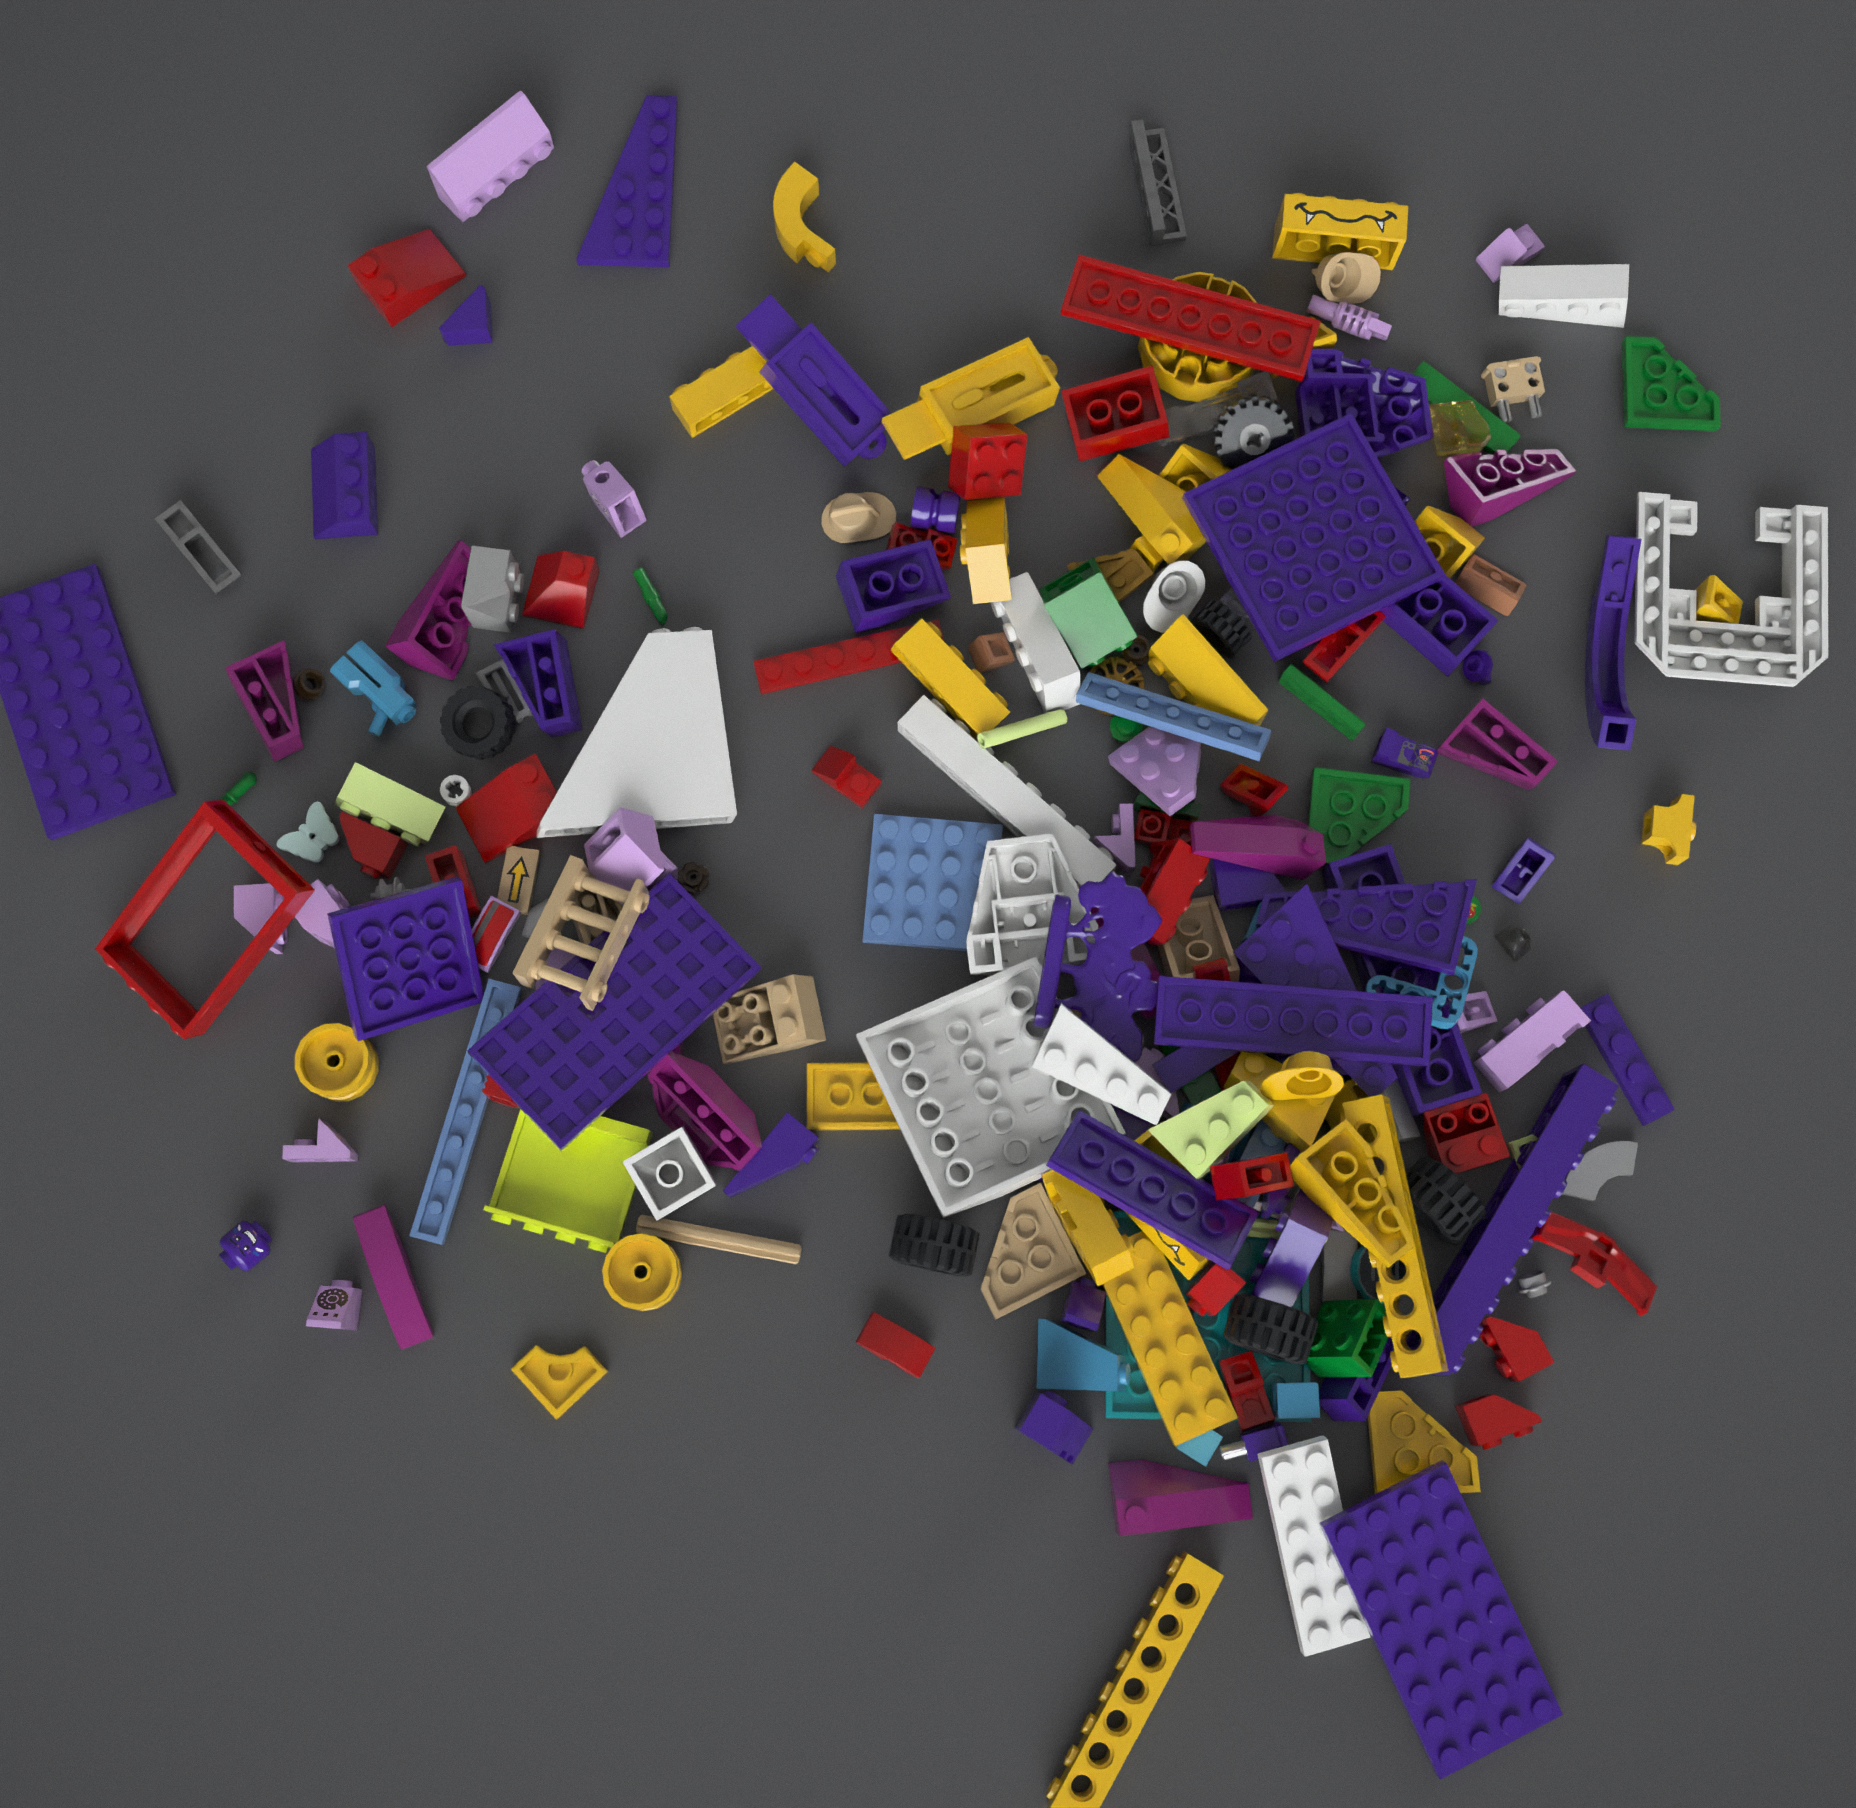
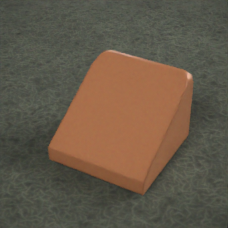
[968,632,1015,673]

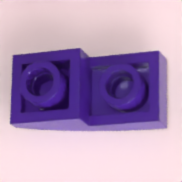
[1261,1143,1301,1220]

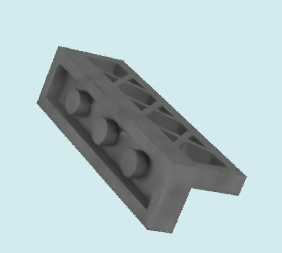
[1128,119,1187,246]

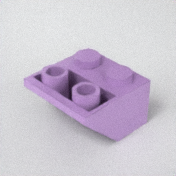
[584,807,664,905]

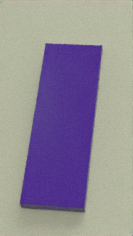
[1046,1110,1259,1270]

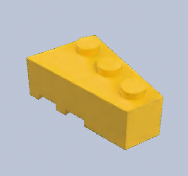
[1041,1169,1135,1286]

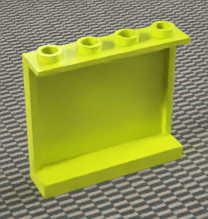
[483,1105,653,1253]

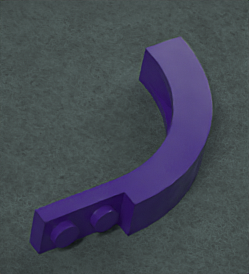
[1585,534,1642,751]

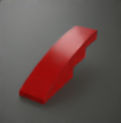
[1303,610,1386,683]

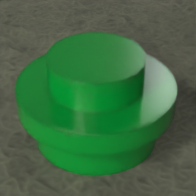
[1110,715,1142,743]

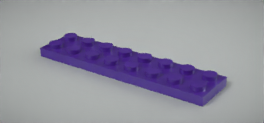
[1154,976,1433,1066]

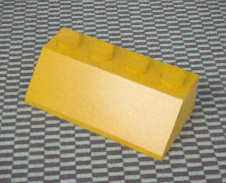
[1148,614,1268,726]

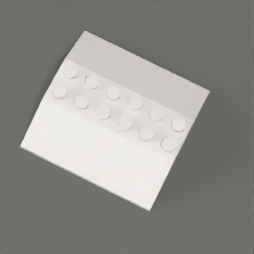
[856,957,1126,1218]

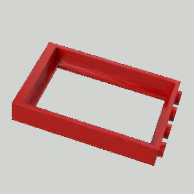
[95,800,315,1040]

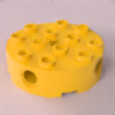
[1138,272,1257,403]

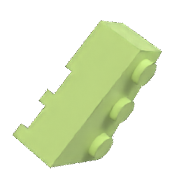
[1148,1080,1275,1179]

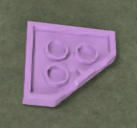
[1108,726,1201,816]

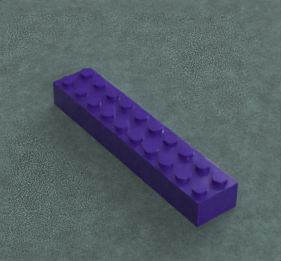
[1406,1064,1619,1376]

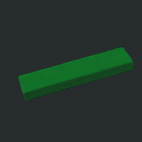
[1412,361,1522,454]

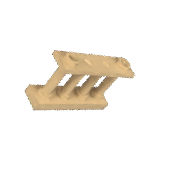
[513,855,650,1011]

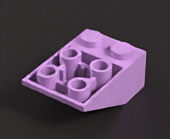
[295,879,351,948]

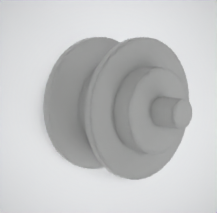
[370,877,411,900]

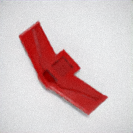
[1531,1211,1657,1317]

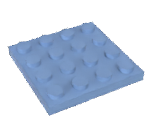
[863,814,1003,951]

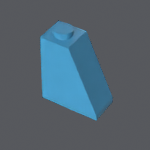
[1037,1319,1131,1392]

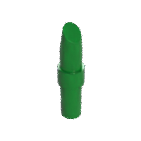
[633,568,668,625]

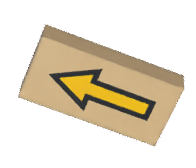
[497,846,541,915]

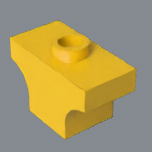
[1641,794,1696,865]

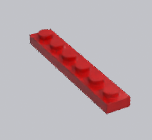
[753,619,945,694]

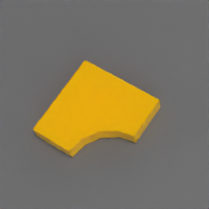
[511,1345,608,1419]

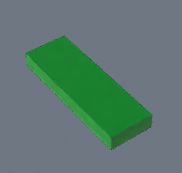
[1278,664,1366,742]

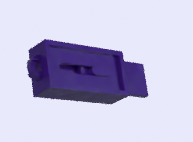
[735,294,892,467]

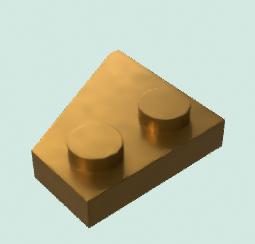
[1067,549,1155,603]

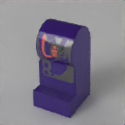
[1371,727,1438,778]

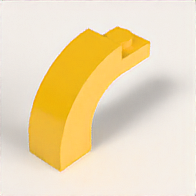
[773,161,836,273]

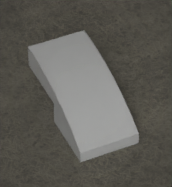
[1320,1229,1358,1302]

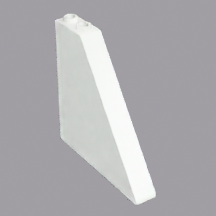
[537,627,737,838]

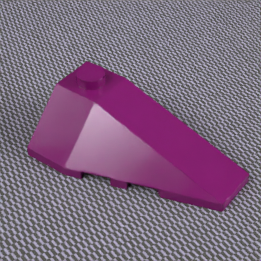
[1444,449,1576,527]
[1190,814,1326,880]

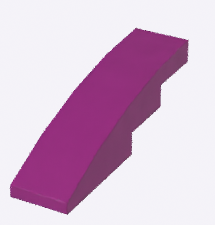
[353,1204,434,1350]

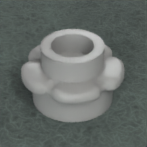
[1518,1271,1551,1298]

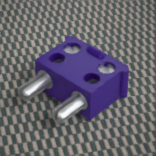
[1220,1421,1288,1462]

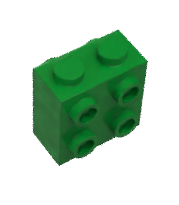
[1305,1299,1388,1377]

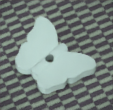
[276,801,340,863]

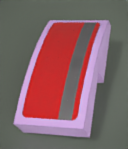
[471,896,521,973]

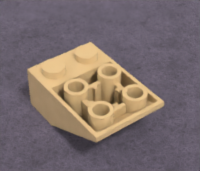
[713,974,826,1064]

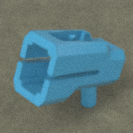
[330,640,417,737]

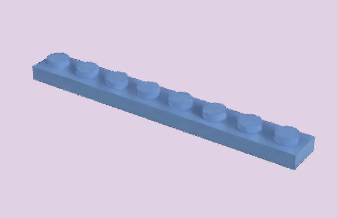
[409,979,523,1245]

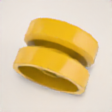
[295,1023,379,1102]
[602,1233,682,1311]

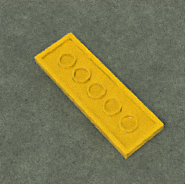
[1102,1231,1238,1446]

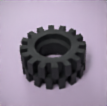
[1192,599,1252,658]

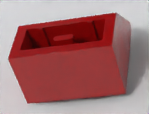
[1423,1093,1510,1174]

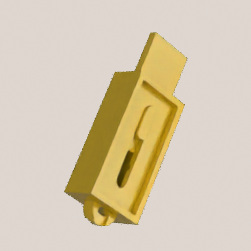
[881,337,1060,460]

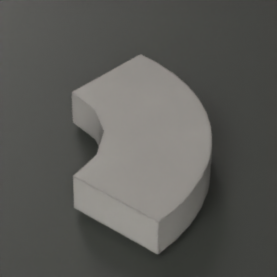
[1561,1141,1638,1201]

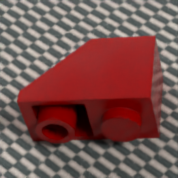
[1479,1316,1555,1382]
[1455,1394,1542,1450]

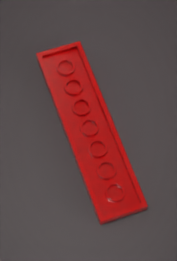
[1061,254,1321,382]

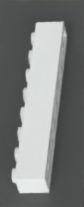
[897,695,1116,888]

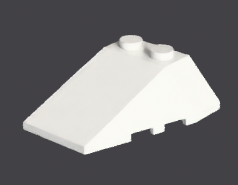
[966,833,1098,976]

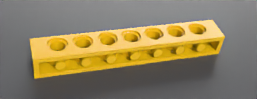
[1340,1094,1449,1378]
[1045,1551,1224,1808]

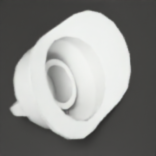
[1143,561,1205,633]

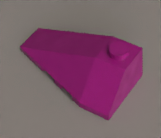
[385,540,472,680]
[1108,1459,1253,1536]

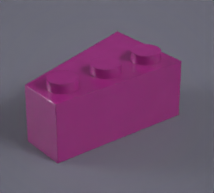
[225,640,304,762]

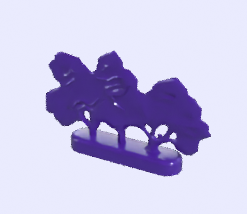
[1034,871,1162,1063]

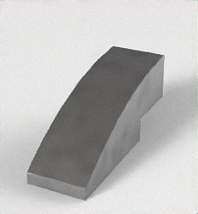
[155,500,242,595]

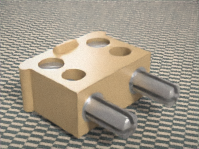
[1481,356,1545,423]

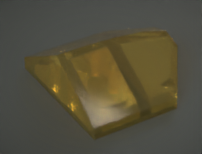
[1429,400,1491,457]

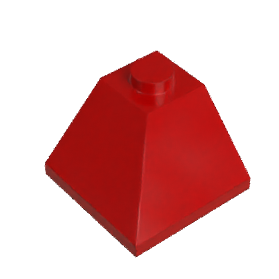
[522,551,600,629]

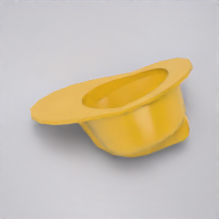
[1260,1051,1344,1100]

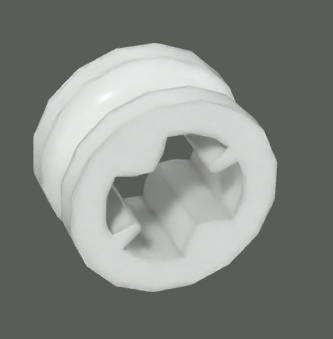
[440,775,472,807]

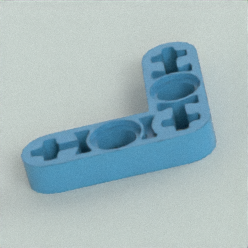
[1364,936,1478,1029]

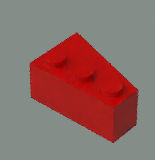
[1139,838,1210,945]

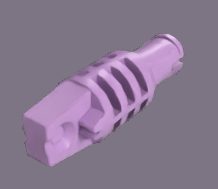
[1306,294,1392,341]

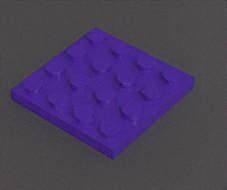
[327,877,484,1041]

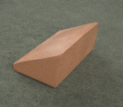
[1455,554,1527,616]

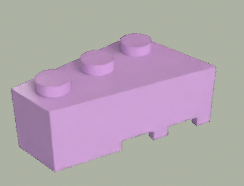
[1473,990,1591,1093]

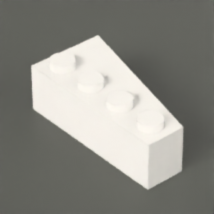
[1499,264,1629,328]
[991,572,1081,713]
[1032,1003,1171,1126]

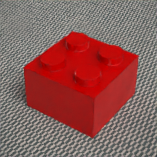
[948,422,1027,500]

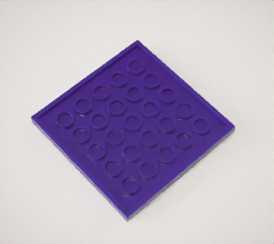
[1182,413,1445,662]

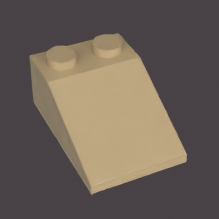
[1158,895,1240,982]

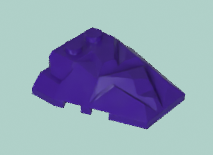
[1295,349,1433,458]

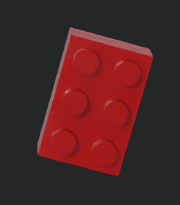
[1061,365,1170,462]

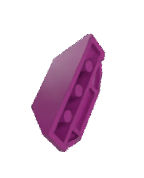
[648,1052,762,1170]

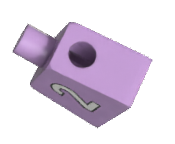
[582,460,647,538]

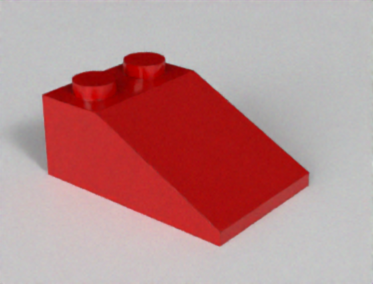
[347,229,466,328]
[456,753,557,864]

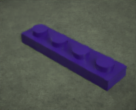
[1580,993,1675,1126]

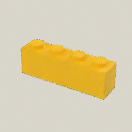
[669,345,774,438]
[891,619,1011,742]

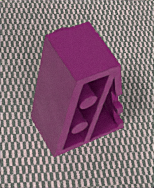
[1437,698,1558,791]

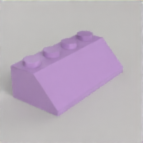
[427,90,554,222]

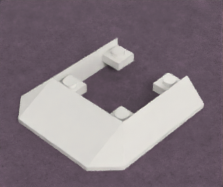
[1634,492,1828,687]

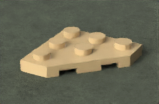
[980,1183,1086,1320]

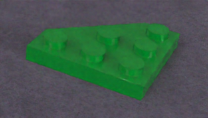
[1622,336,1721,431]
[1307,767,1410,866]

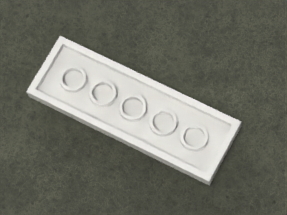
[1257,1435,1370,1657]

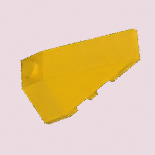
[1097,454,1206,564]
[1290,1119,1415,1268]

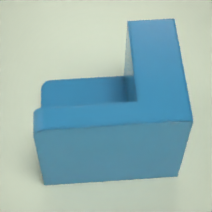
[1271,1382,1320,1419]

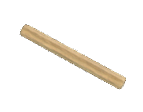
[636,1215,802,1264]

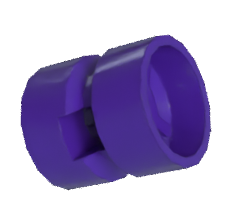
[911,486,960,534]

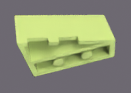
[334,762,445,846]

